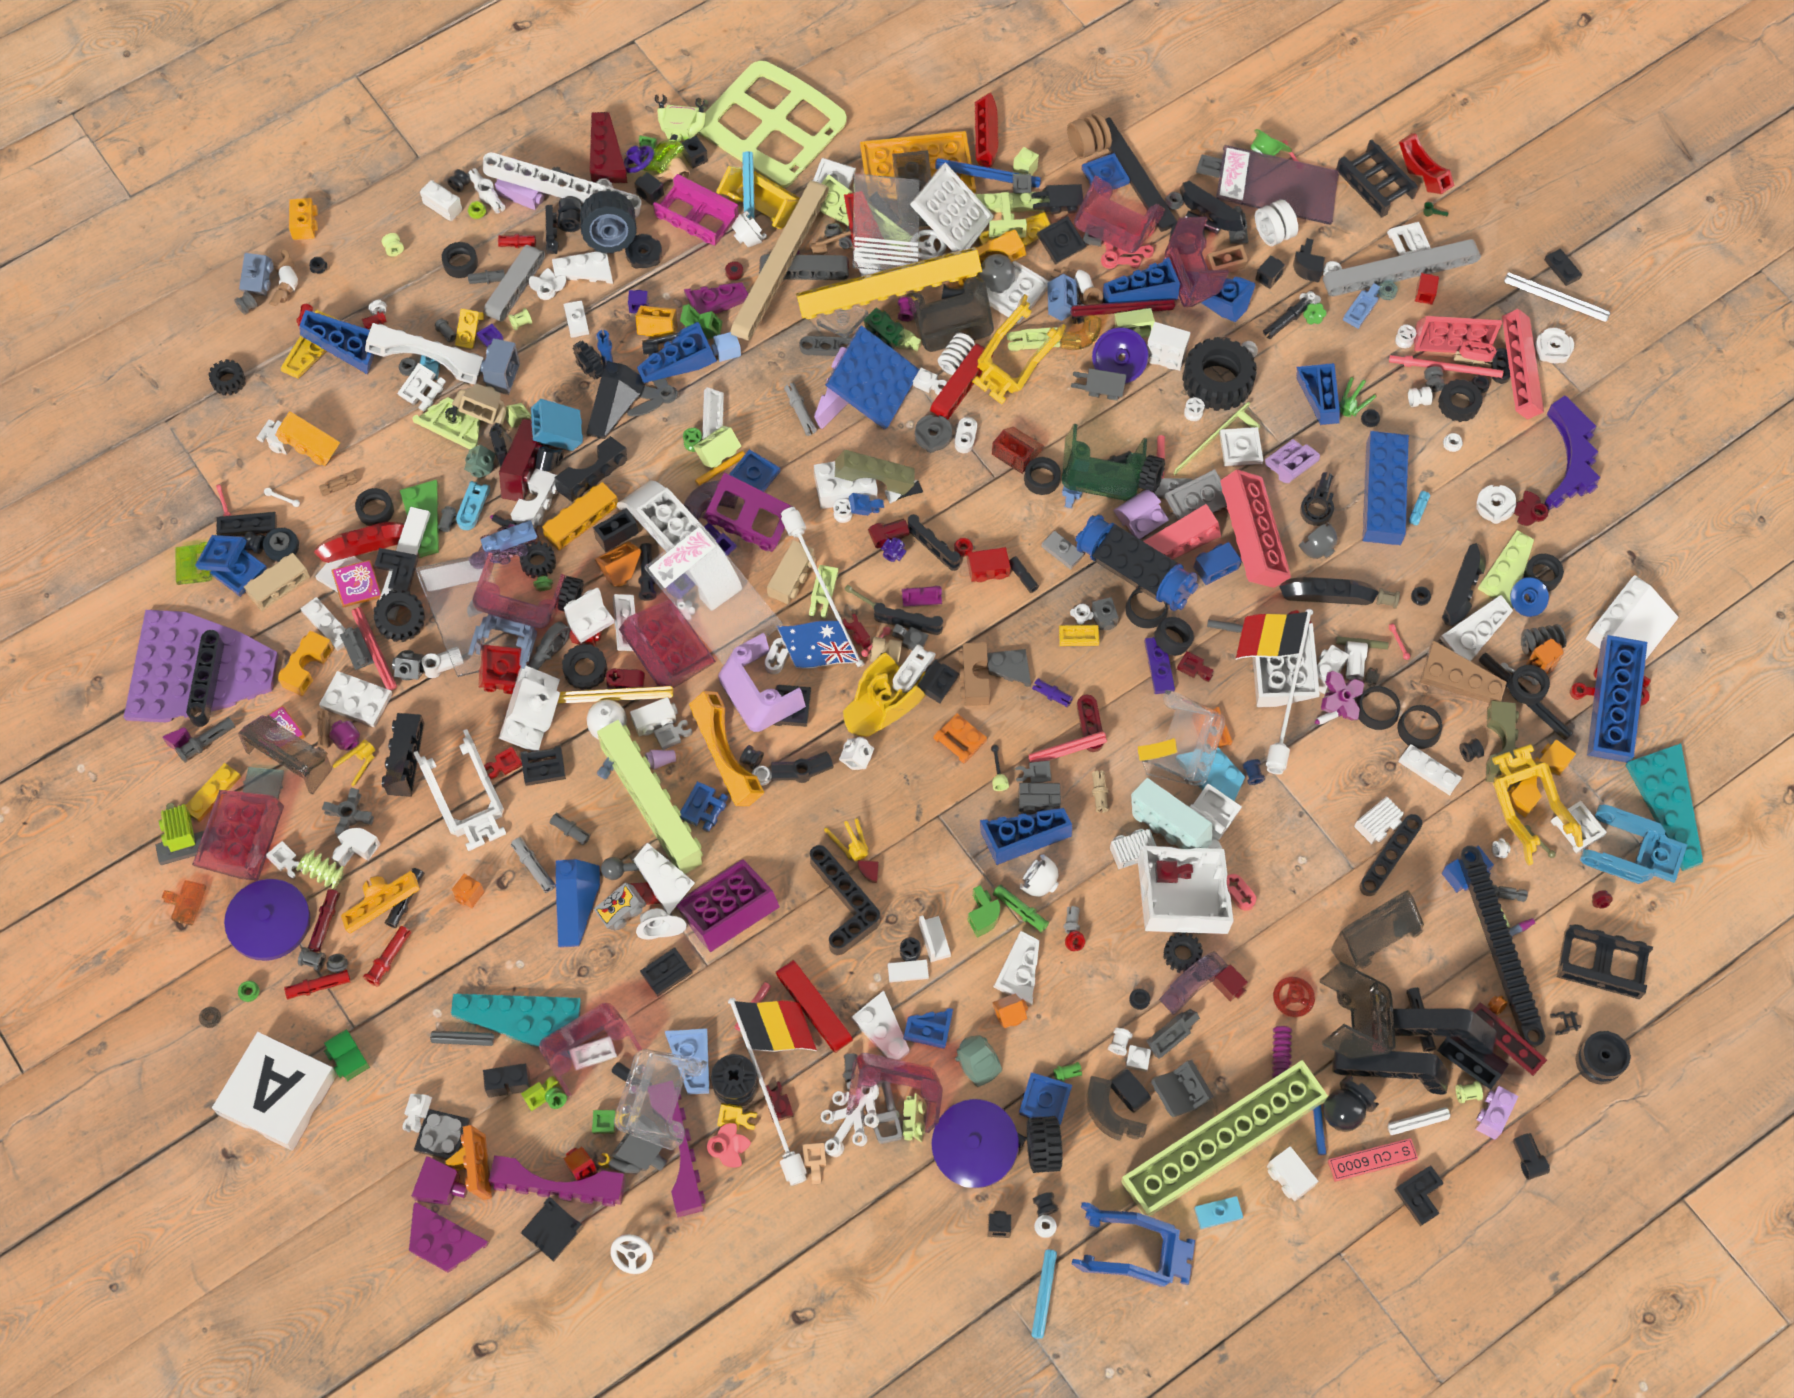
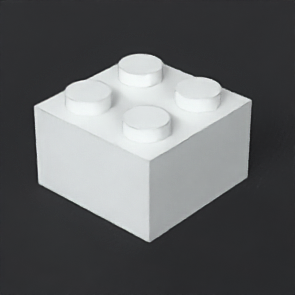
[1147,322,1191,371]

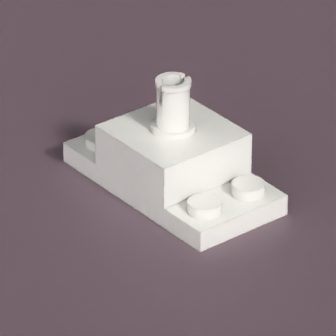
[499,666,560,752]

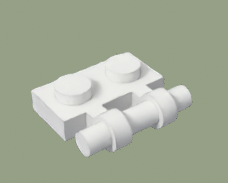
[397,363,446,412]

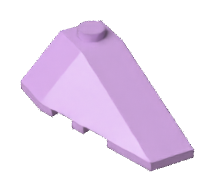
[814,347,848,429]

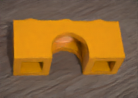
[278,630,334,697]

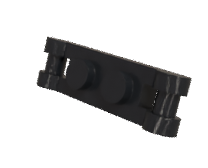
[908,514,960,571]
[874,603,943,635]

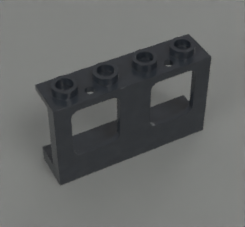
[1557,924,1653,1000]

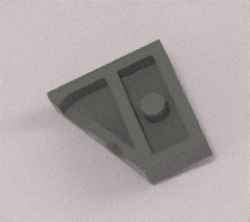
[987,649,1031,687]

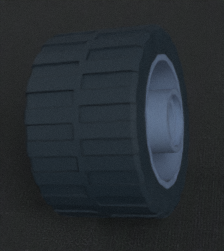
[580,190,637,253]

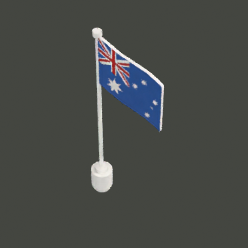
[776,507,865,669]

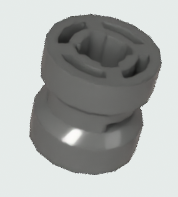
[1424,366,1445,392]

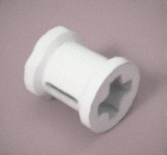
[1108,1028,1133,1055]

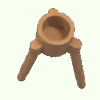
[811,231,851,255]

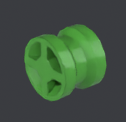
[683,428,702,452]

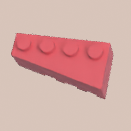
[1143,504,1221,560]

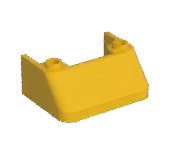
[716,166,800,230]

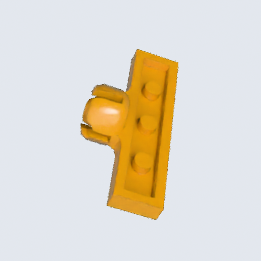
[341,871,420,934]

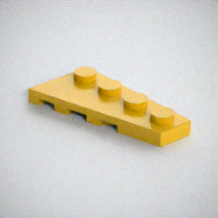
[281,309,341,379]

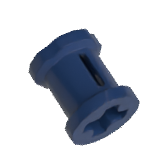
[1242,759,1266,785]

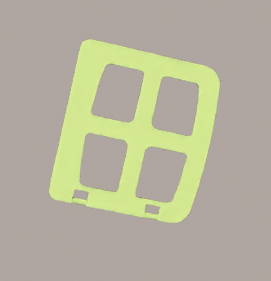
[698,61,847,188]

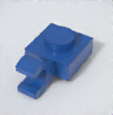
[849,493,884,516]

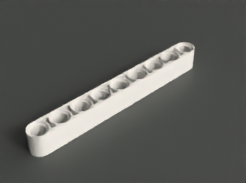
[483,153,641,217]

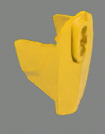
[843,652,926,737]

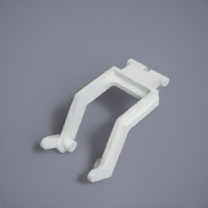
[414,729,506,851]

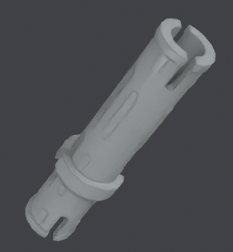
[784,383,817,436]
[510,837,556,893]

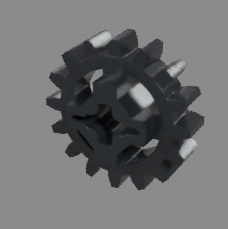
[572,340,604,380]

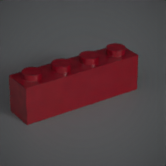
[1472,1002,1547,1076]

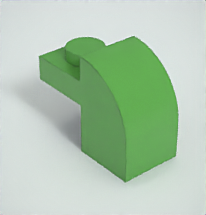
[680,304,723,340]
[967,885,1000,938]

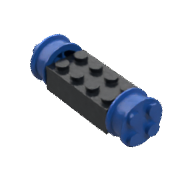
[1075,515,1198,611]

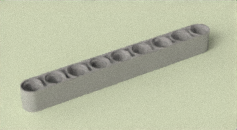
[1322,240,1481,296]

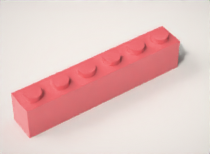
[1502,309,1544,419]

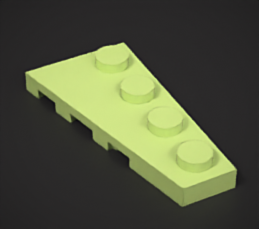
[1478,530,1534,608]

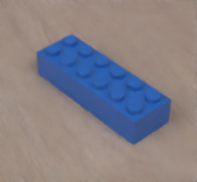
[1362,431,1409,546]
[1587,635,1648,763]

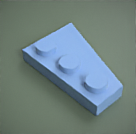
[664,1029,710,1095]

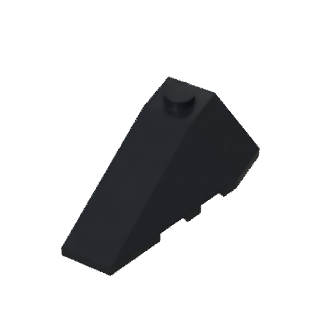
[586,361,645,439]

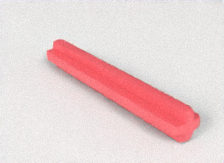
[1028,731,1107,762]

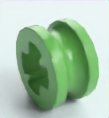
[545,1087,567,1109]

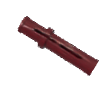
[307,889,341,953]

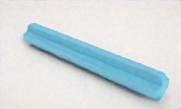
[742,151,755,220]
[1032,1249,1057,1339]

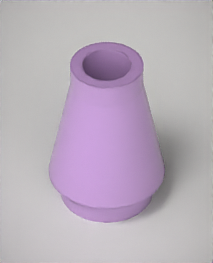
[645,750,676,770]

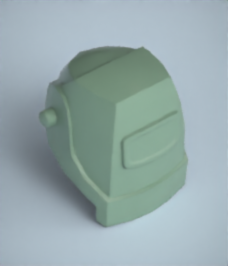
[955,1035,1002,1087]

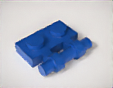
[680,781,728,832]

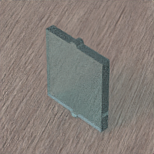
[241,767,284,803]

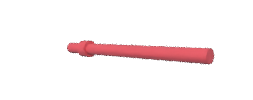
[1389,355,1503,378]

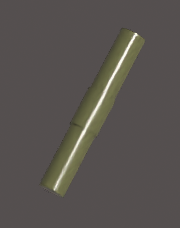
[1336,636,1389,650]

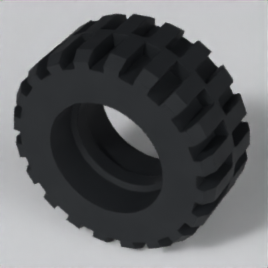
[1182,337,1257,411]

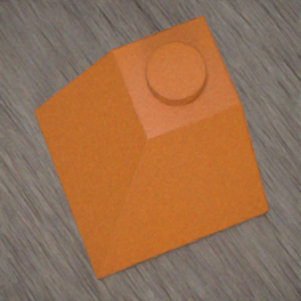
[595,541,641,587]

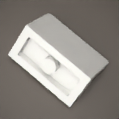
[919,915,951,962]

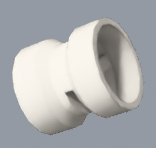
[1408,386,1432,407]

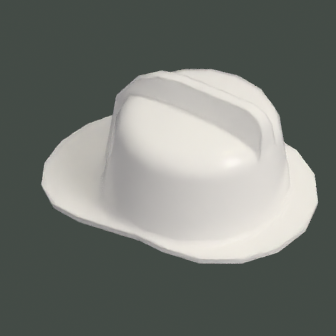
[636,908,687,940]

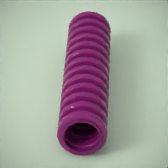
[1272,1026,1292,1078]

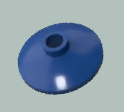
[1510,578,1549,617]

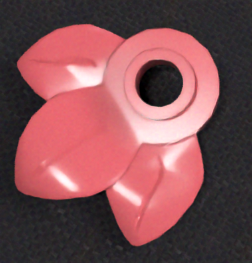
[707,1124,751,1168]

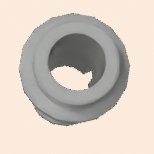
[1063,906,1080,934]

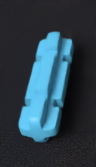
[1409,491,1430,526]

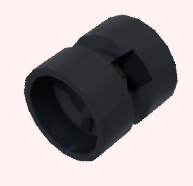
[557,197,582,232]

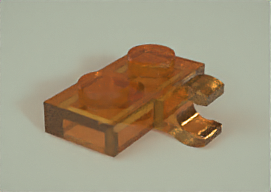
[161,880,207,926]

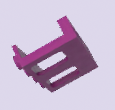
[702,473,793,552]

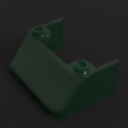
[1062,424,1147,501]

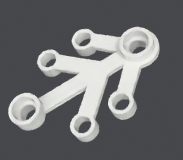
[821,1080,879,1157]

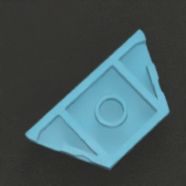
[1175,747,1245,801]

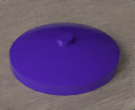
[224,879,311,961]
[932,1099,1019,1188]

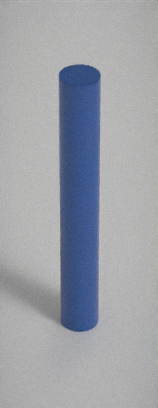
[1313,1105,1326,1155]

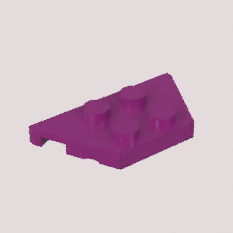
[409,1202,489,1273]

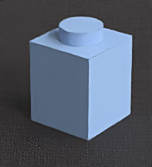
[711,332,741,362]

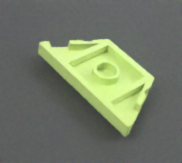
[412,397,480,449]

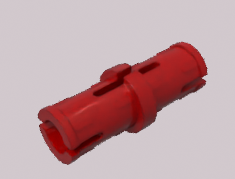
[498,234,536,249]

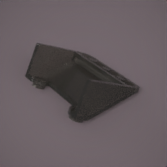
[907,275,994,352]

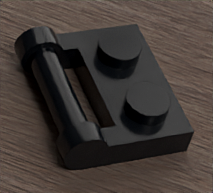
[773,685,811,727]
[520,745,566,786]

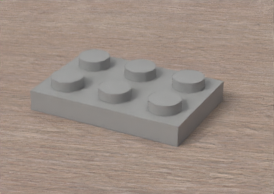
[1164,469,1227,520]

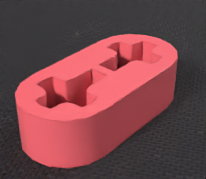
[1459,341,1496,362]
[1226,874,1256,911]

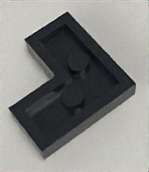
[374,548,419,592]
[1394,1165,1444,1227]

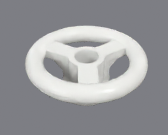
[910,229,946,260]
[610,1234,653,1274]

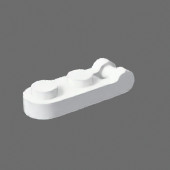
[893,644,936,693]

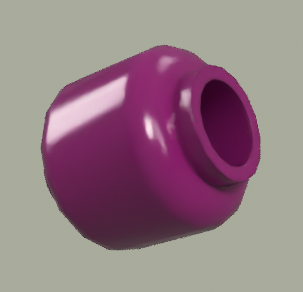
[329,720,360,751]

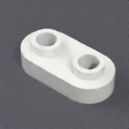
[955,417,977,453]

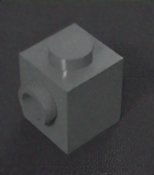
[1091,597,1119,631]

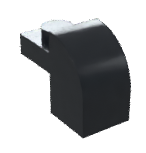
[1293,238,1325,282]

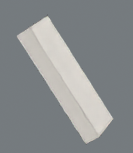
[888,960,929,983]

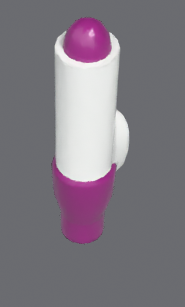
[1315,708,1342,725]

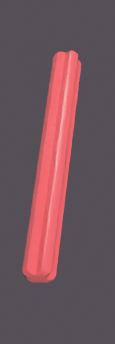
[352,607,397,691]

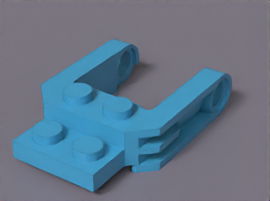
[1580,805,1687,884]

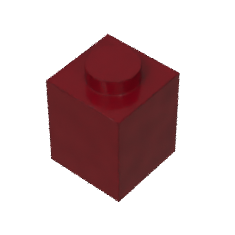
[1213,964,1248,1002]

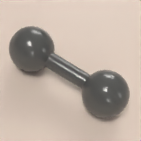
[601,854,667,880]

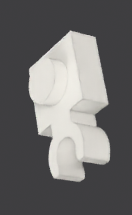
[912,368,947,395]
[266,841,303,879]
[402,1094,432,1133]

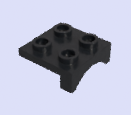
[520,1196,584,1262]

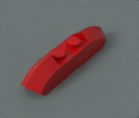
[975,92,998,168]
[314,522,405,563]

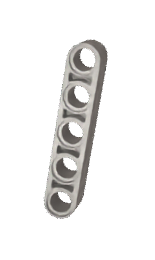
[484,245,545,322]

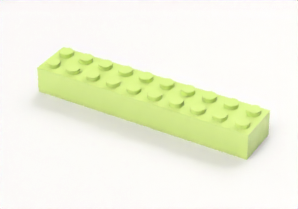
[1121,1060,1328,1217]

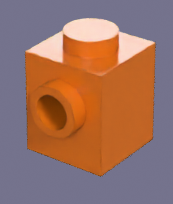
[452,873,484,908]
[992,993,1028,1028]

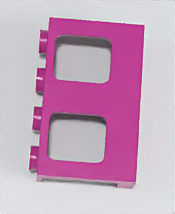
[653,174,739,246]

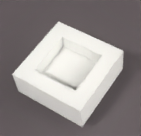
[1126,1045,1151,1072]

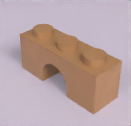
[959,643,990,706]

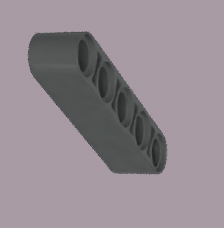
[759,254,849,280]

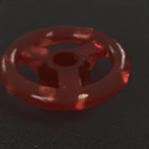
[1273,977,1315,1017]

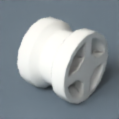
[1395,325,1417,348]
[1184,397,1205,421]
[833,499,853,523]

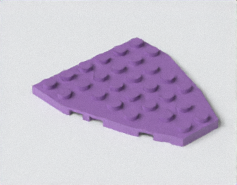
[124,610,279,723]

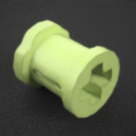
[508,308,532,331]
[1455,1081,1483,1103]

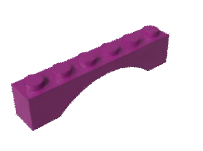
[648,1081,706,1218]
[489,1155,626,1207]

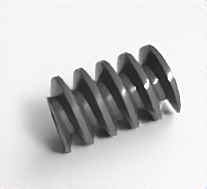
[1521,624,1567,654]

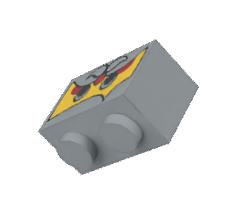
[594,882,647,931]

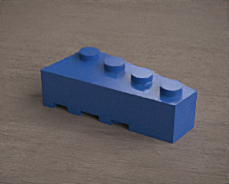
[299,310,375,375]
[980,808,1072,865]

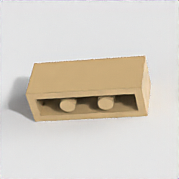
[767,540,816,605]
[244,553,310,611]

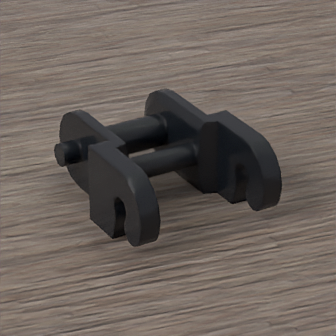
[1550,1011,1581,1035]

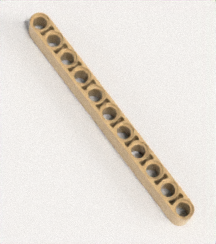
[731,180,829,341]

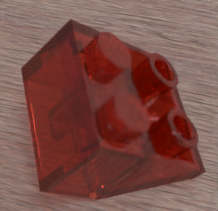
[991,426,1044,474]

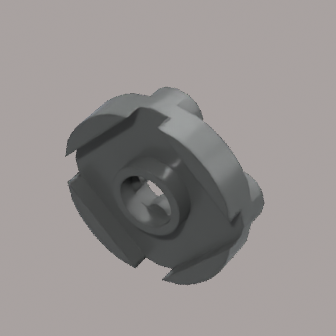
[915,415,952,453]

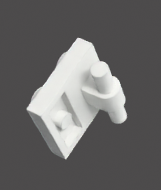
[1190,784,1242,841]

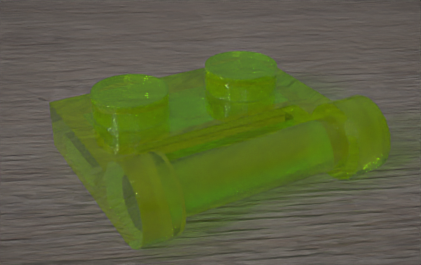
[642,141,684,174]
[175,542,212,585]

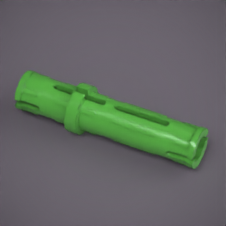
[993,885,1049,932]

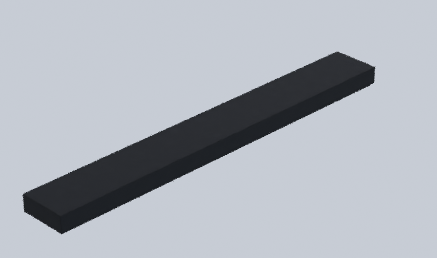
[1105,117,1177,232]

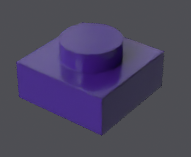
[477,324,504,347]

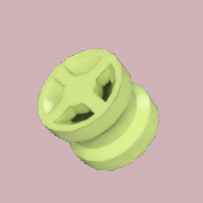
[381,233,404,256]

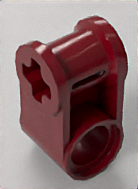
[606,668,645,689]

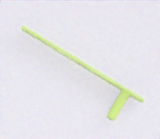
[1174,402,1260,475]

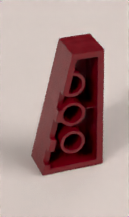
[590,112,628,183]
[499,419,544,502]

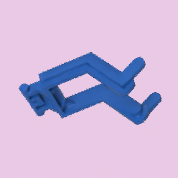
[1071,1202,1195,1287]

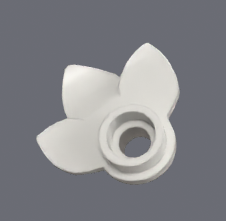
[529,268,566,300]

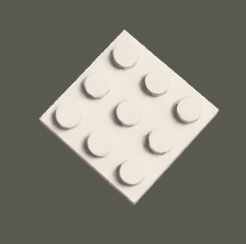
[974,261,1049,323]

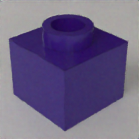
[628,290,649,313]

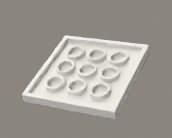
[910,162,994,252]

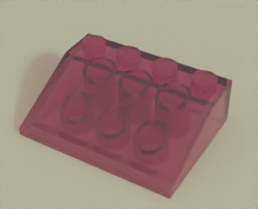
[619,598,716,688]
[192,790,284,881]

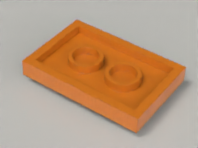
[461,1125,492,1200]

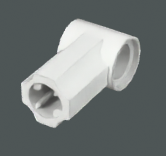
[1345,641,1368,680]
[422,648,463,678]

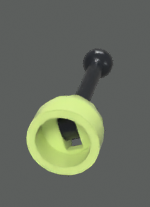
[991,745,1009,791]

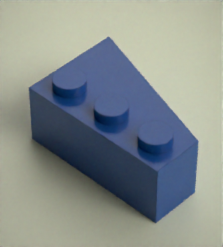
[1297,363,1340,425]

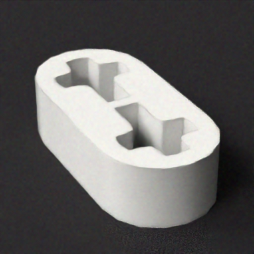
[765,638,789,674]

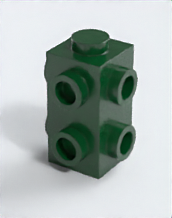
[864,307,905,349]

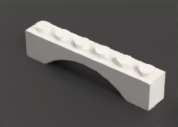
[365,323,483,385]

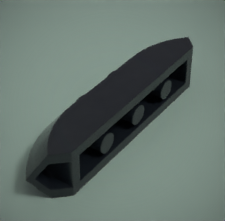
[1180,181,1247,231]
[1442,543,1486,626]
[1279,577,1379,605]

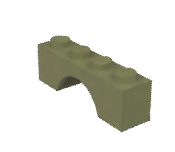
[834,450,915,495]
[1486,701,1519,782]

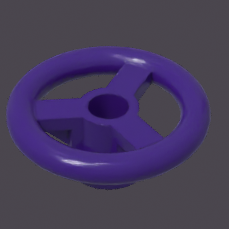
[624,145,654,173]

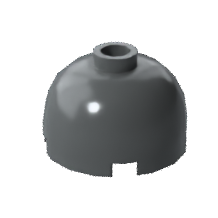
[979,254,1015,292]
[1298,521,1338,559]

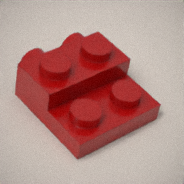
[479,644,521,694]

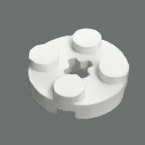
[1535,328,1574,363]
[1476,485,1516,524]

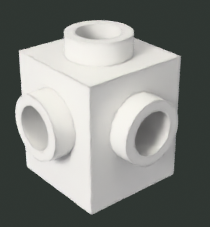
[839,737,874,770]

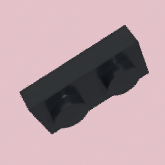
[1544,248,1582,286]

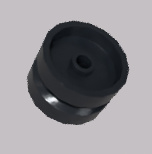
[1575,1031,1631,1085]

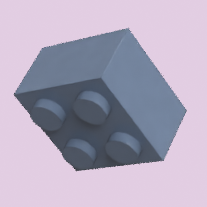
[481,338,520,395]

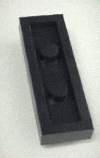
[216,512,277,536]

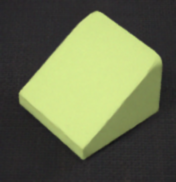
[504,403,531,428]

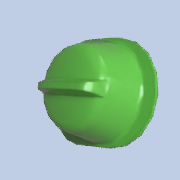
[1251,129,1292,158]

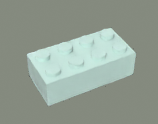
[1131,778,1212,849]

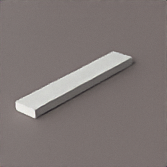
[380,507,430,620]

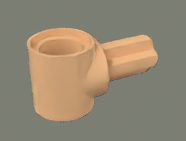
[654,158,690,183]

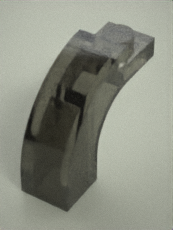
[1086,1076,1147,1141]

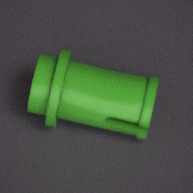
[1053,1062,1082,1082]

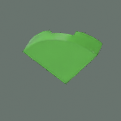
[639,135,657,155]

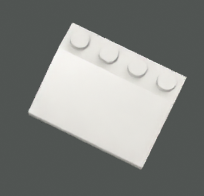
[1586,575,1678,659]
[1253,623,1320,707]

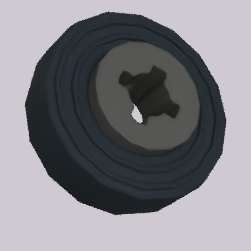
[263,528,299,562]

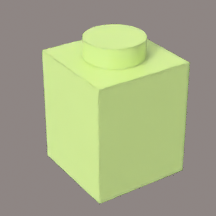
[1013,147,1039,176]

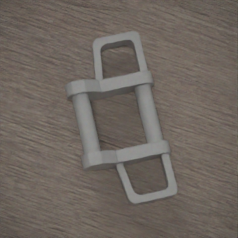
[846,1055,902,1144]

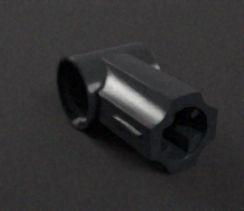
[1512,1133,1550,1180]

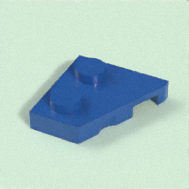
[903,1008,953,1049]

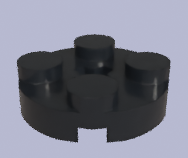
[625,234,662,269]

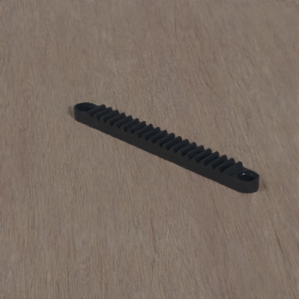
[1458,846,1545,1048]

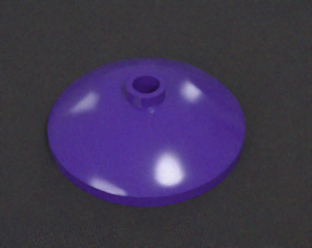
[1092,328,1149,384]

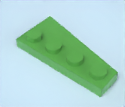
[400,480,439,558]

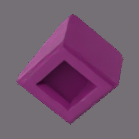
[162,727,191,750]

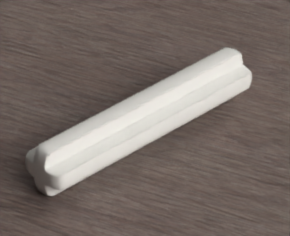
[1387,1107,1450,1135]

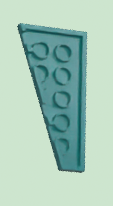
[1625,743,1703,871]
[451,994,581,1060]

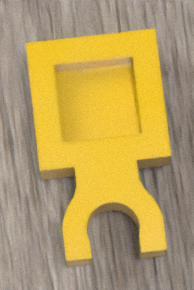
[717,1103,757,1130]

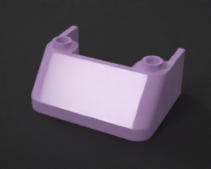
[718,633,806,732]

